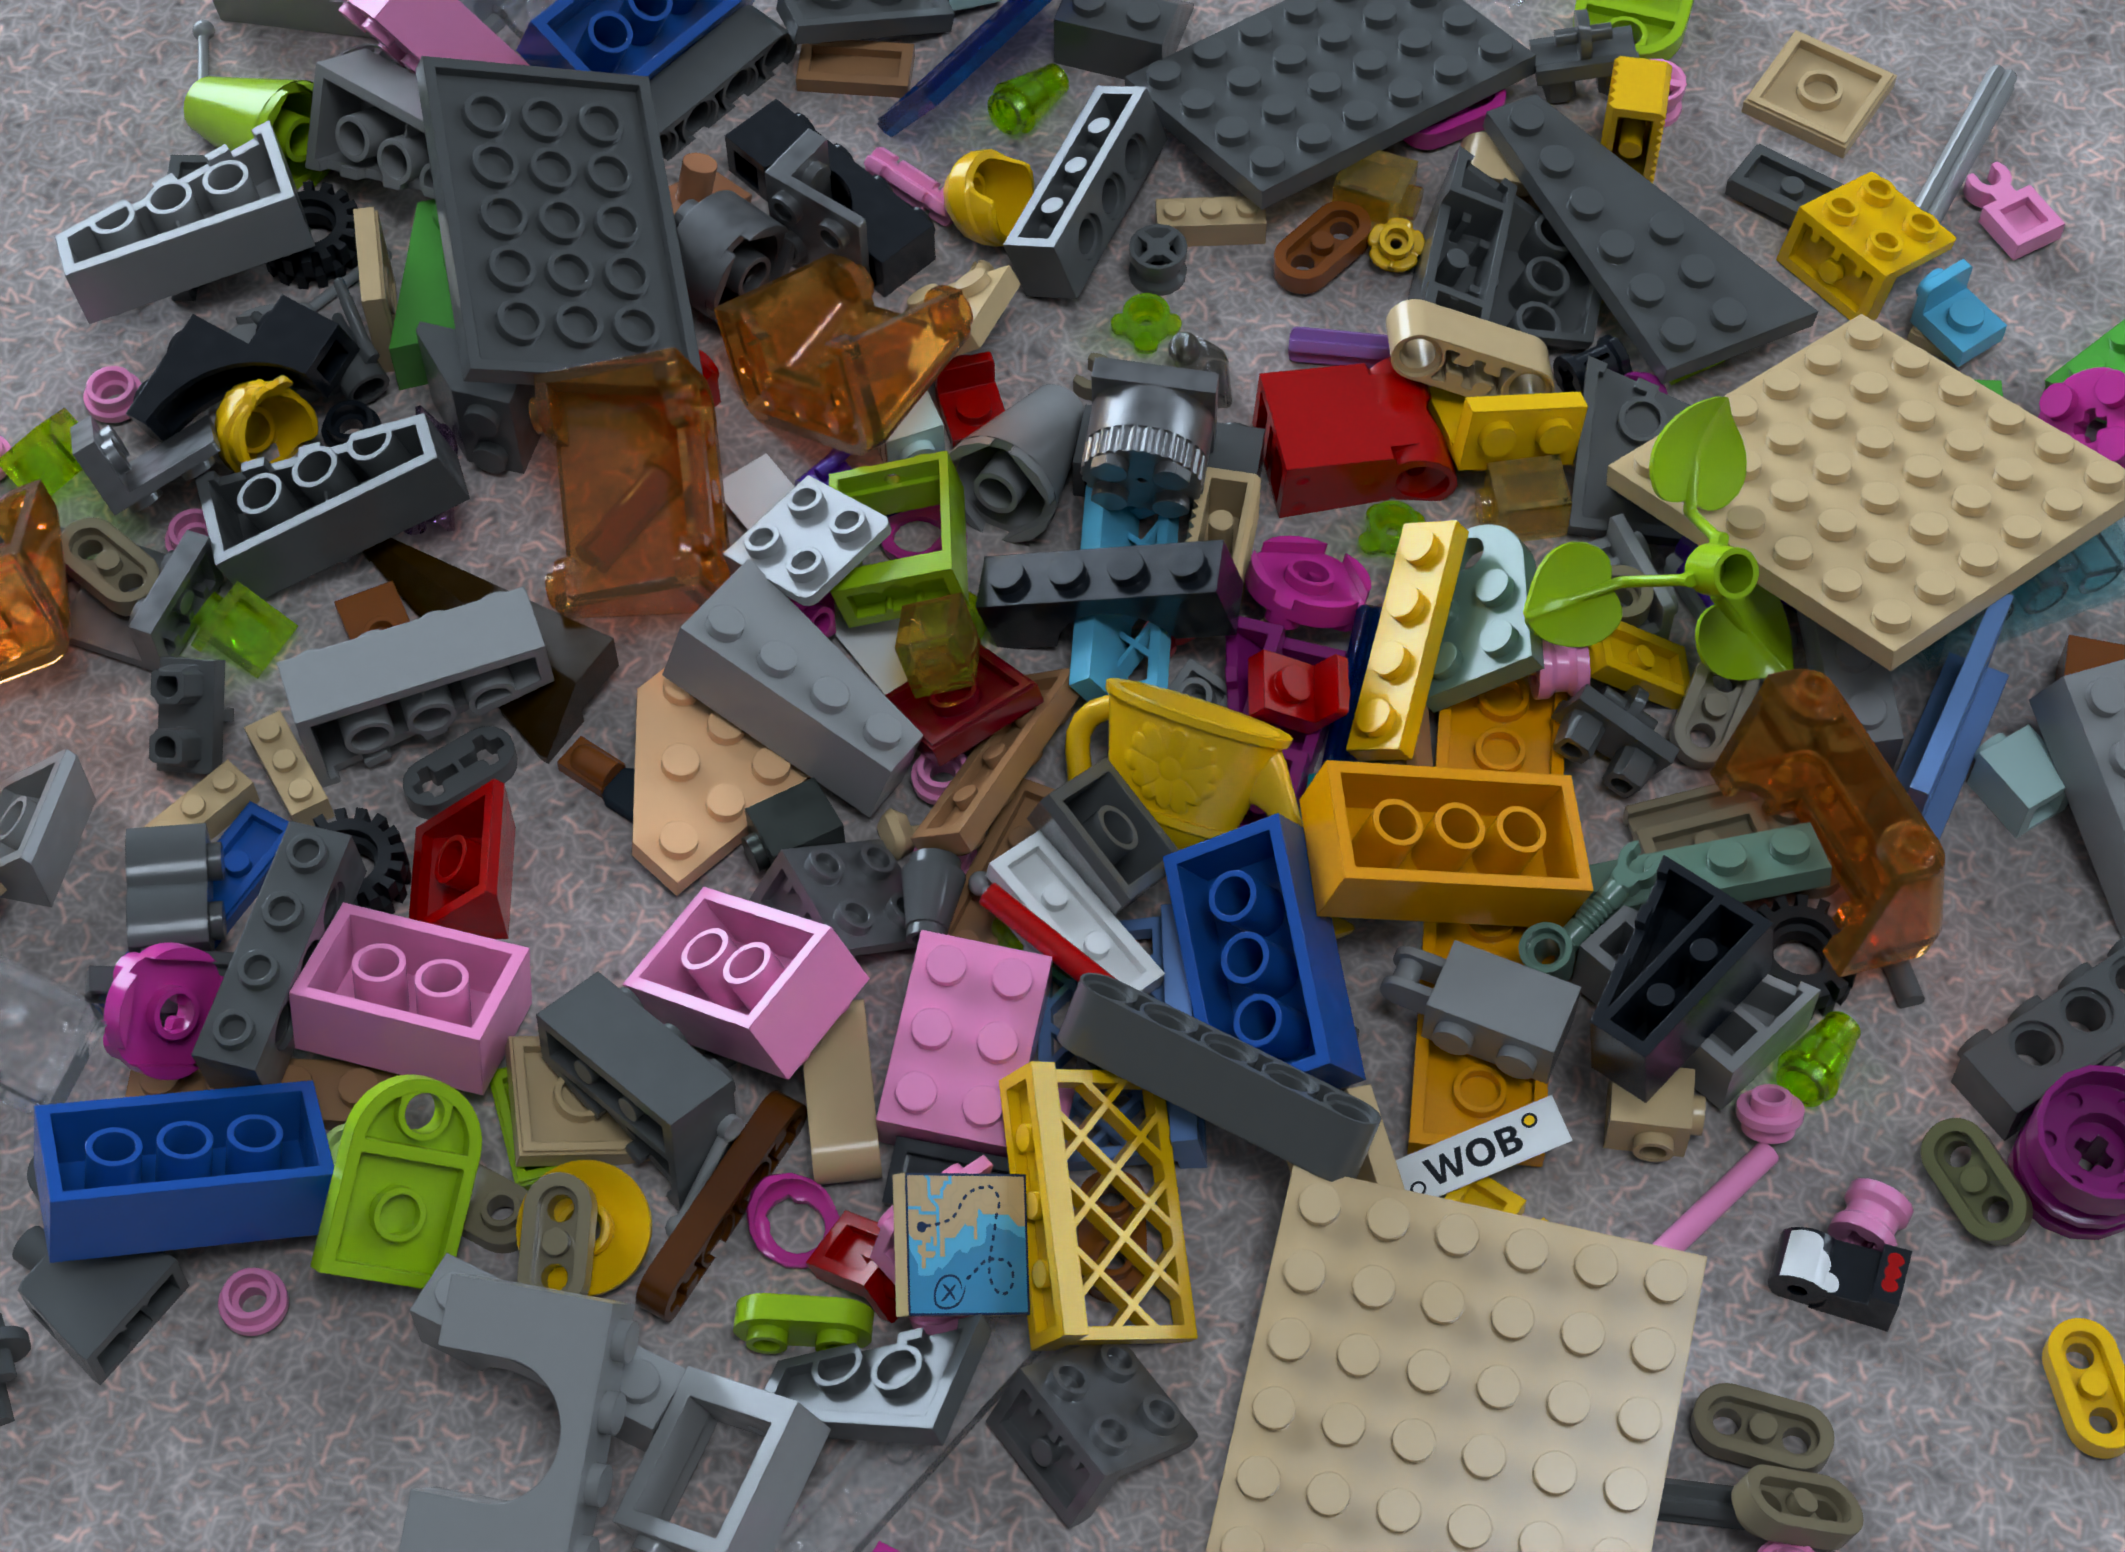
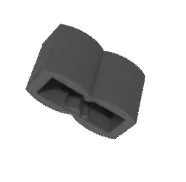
[125,823,227,953]

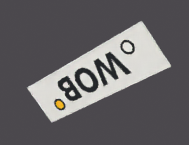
[1396,1095,1573,1197]

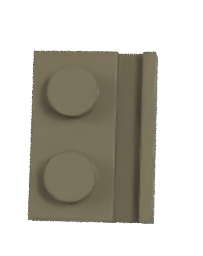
[1622,776,1770,855]

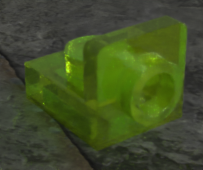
[191,581,298,679]

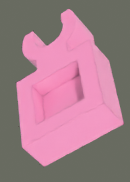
[1963,162,2065,261]

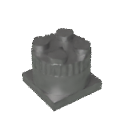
[1080,357,1219,519]

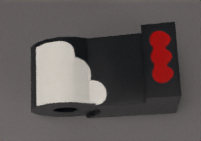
[1768,1227,1912,1332]

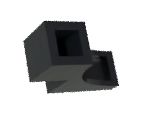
[126,294,360,443]

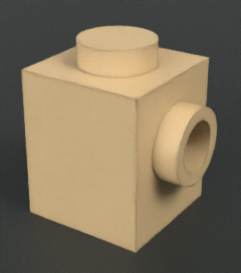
[1603,1067,1706,1162]

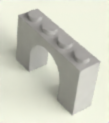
[399,1274,639,1552]

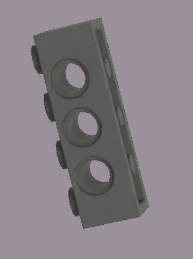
[1003,85,1168,299]
[191,821,367,1089]
[1951,936,2125,1141]

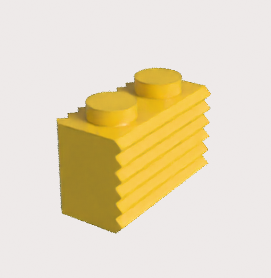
[1601,56,1672,183]

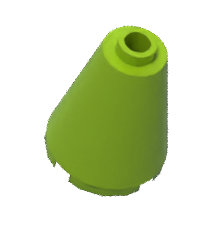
[184,76,331,192]

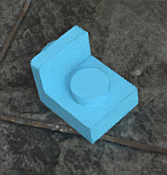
[1910,259,2007,367]

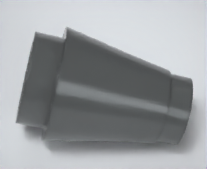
[901,848,966,949]

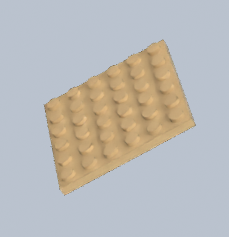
[1606,314,2125,671]
[1206,1165,1707,1552]

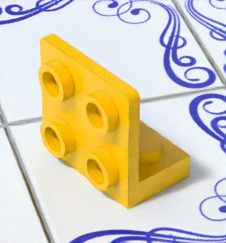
[1776,172,1956,320]

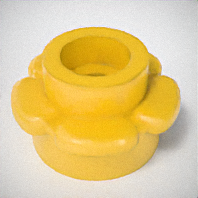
[1367,217,1425,272]

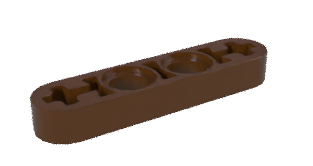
[635,1090,807,1322]

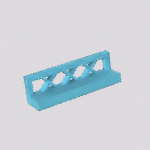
[1069,485,1179,701]

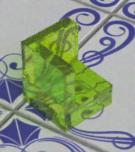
[0,407,83,508]

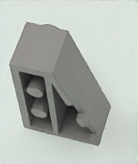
[1571,905,1821,1110]

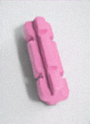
[864,147,953,227]

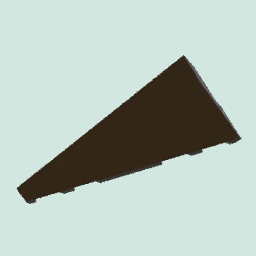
[362,538,619,764]

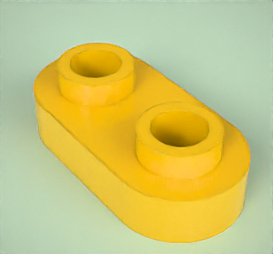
[2042,1318,2125,1459]

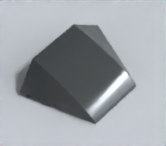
[1408,146,1602,350]

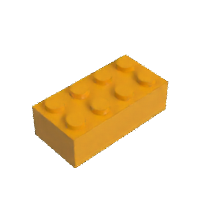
[1299,760,1594,927]

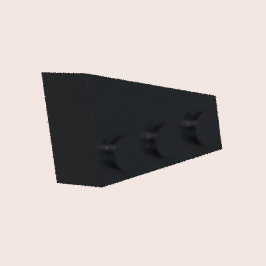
[1590,855,1774,1103]

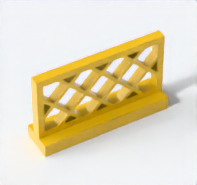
[999,1061,1198,1351]

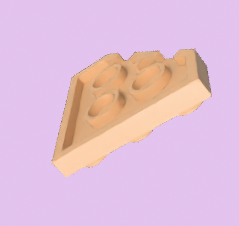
[632,668,811,896]

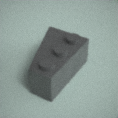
[536,972,738,1211]

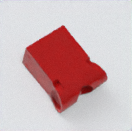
[1252,357,1458,518]

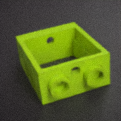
[829,450,969,628]

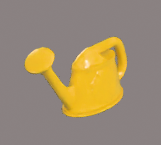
[1065,678,1355,940]

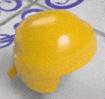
[943,149,1034,247]
[215,375,318,473]

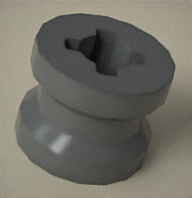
[1129,224,1188,296]

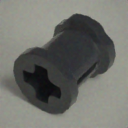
[1553,334,1633,396]

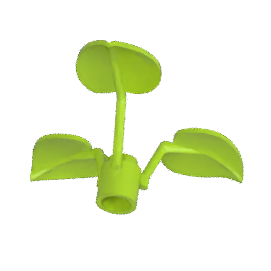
[1523,396,1794,681]

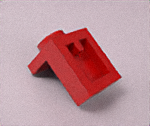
[934,351,1005,448]
[1248,649,1350,735]
[806,1210,898,1323]

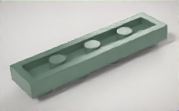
[1572,822,1832,931]

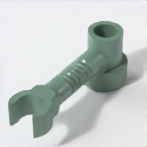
[1519,840,1661,981]

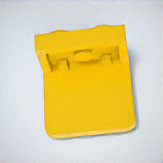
[1427,386,1588,471]

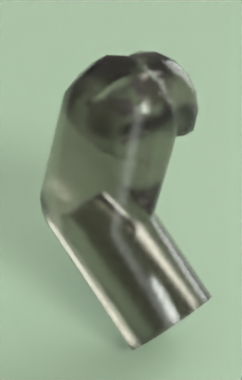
[1168,331,1232,408]

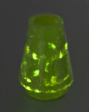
[987,63,1069,135]
[1776,1011,1861,1107]

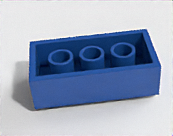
[516,0,755,80]
[1163,813,1366,1089]
[34,1080,334,1263]

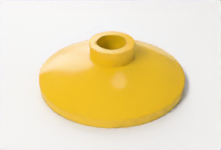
[516,1160,652,1297]

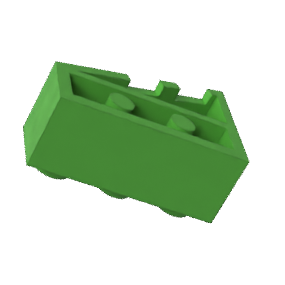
[389,199,455,390]

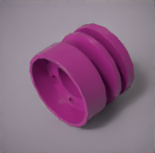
[2008,1065,2125,1240]

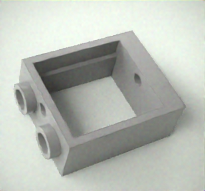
[612,1366,831,1552]

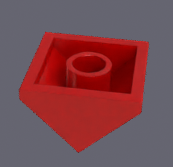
[409,779,516,939]

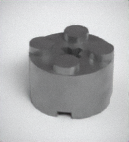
[674,190,795,329]

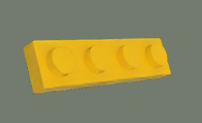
[1346,520,1469,761]

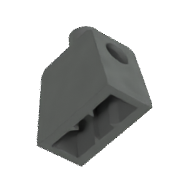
[12,1226,189,1385]

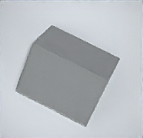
[0,749,96,907]

